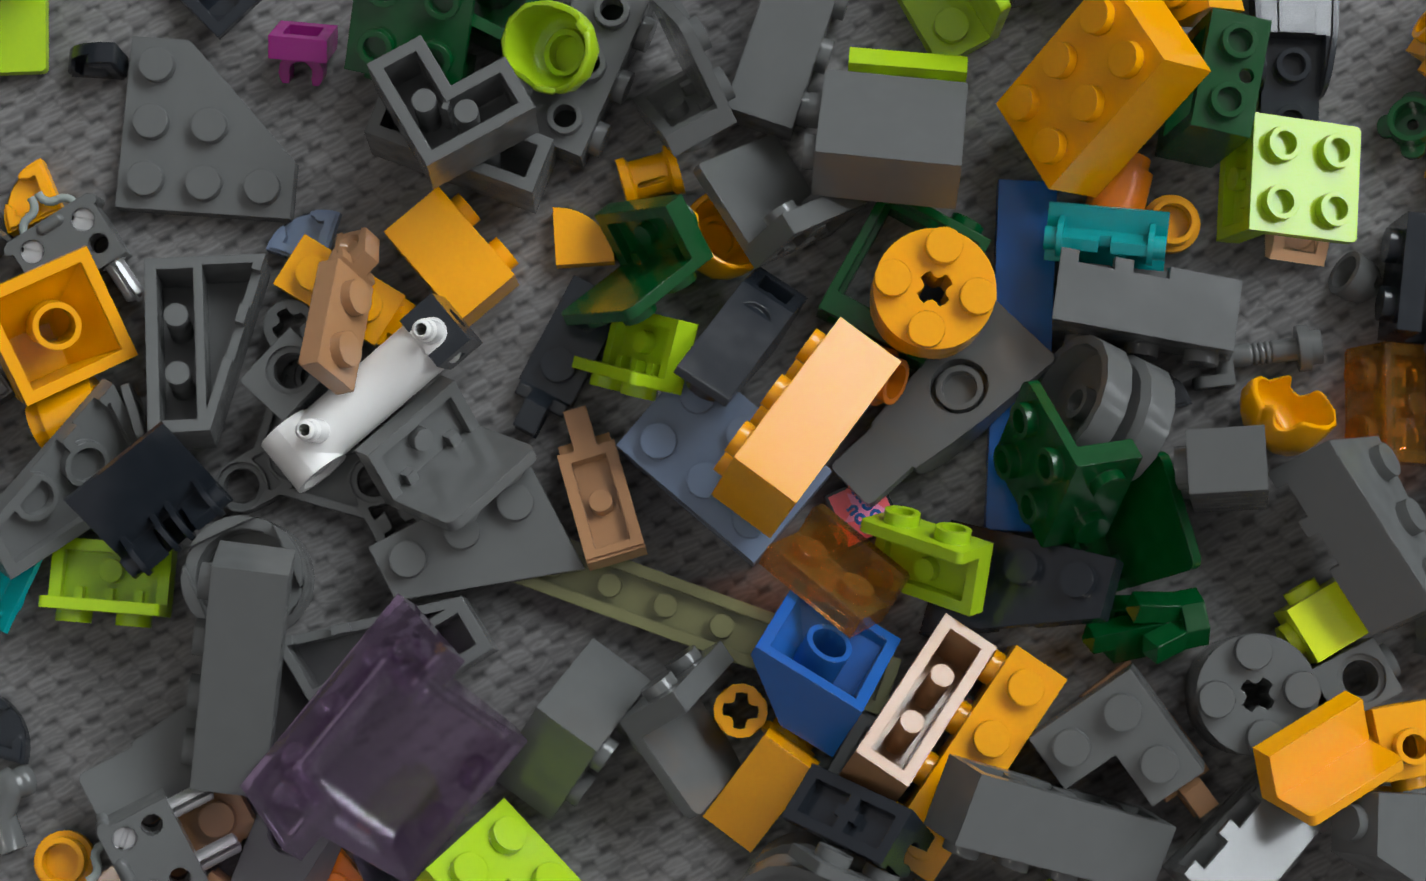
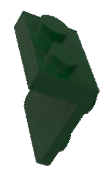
[344,0,476,85]
[561,194,714,328]
[993,380,1143,548]
[1061,451,1201,592]

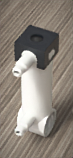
[261,293,483,493]

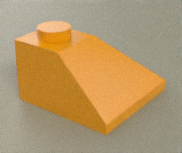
[0,246,138,406]

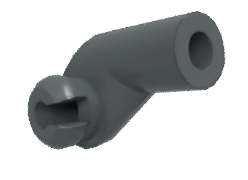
[0,765,37,857]

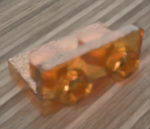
[1344,341,1426,467]
[759,504,910,638]

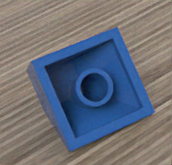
[750,576,901,757]

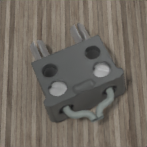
[4,191,144,302]
[85,787,242,881]

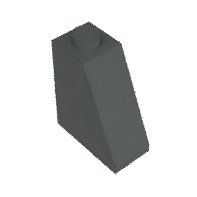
[1331,791,1426,881]

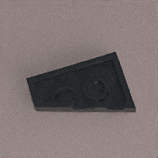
[919,520,1124,638]

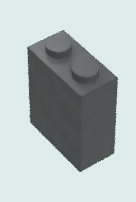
[802,69,968,210]

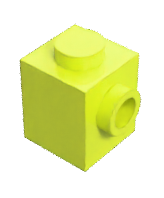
[1274,577,1369,664]

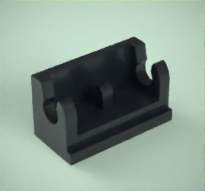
[781,763,935,878]

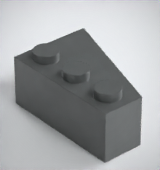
[1052,247,1243,368]
[1162,769,1332,881]

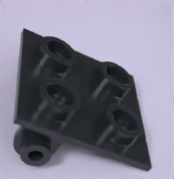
[64,421,233,579]

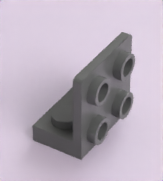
[693,135,870,269]

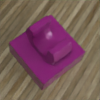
[268,20,338,86]

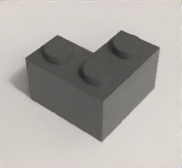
[367,35,539,189]
[492,638,651,820]
[1029,662,1205,807]

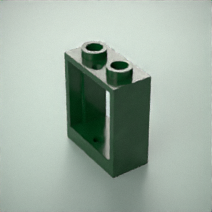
[1155,7,1272,168]
[816,202,992,371]

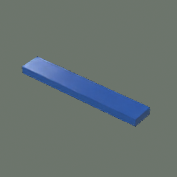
[984,179,1057,533]

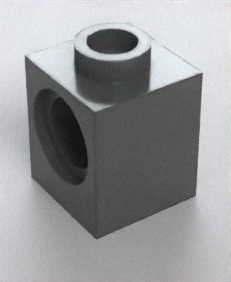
[239,327,329,421]
[1310,637,1403,711]

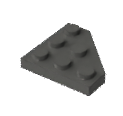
[115,36,299,223]

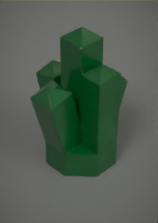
[1082,587,1210,664]

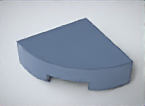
[266,210,342,259]

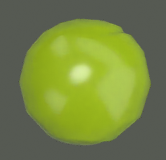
[501,0,600,95]

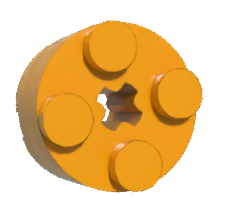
[870,227,997,359]

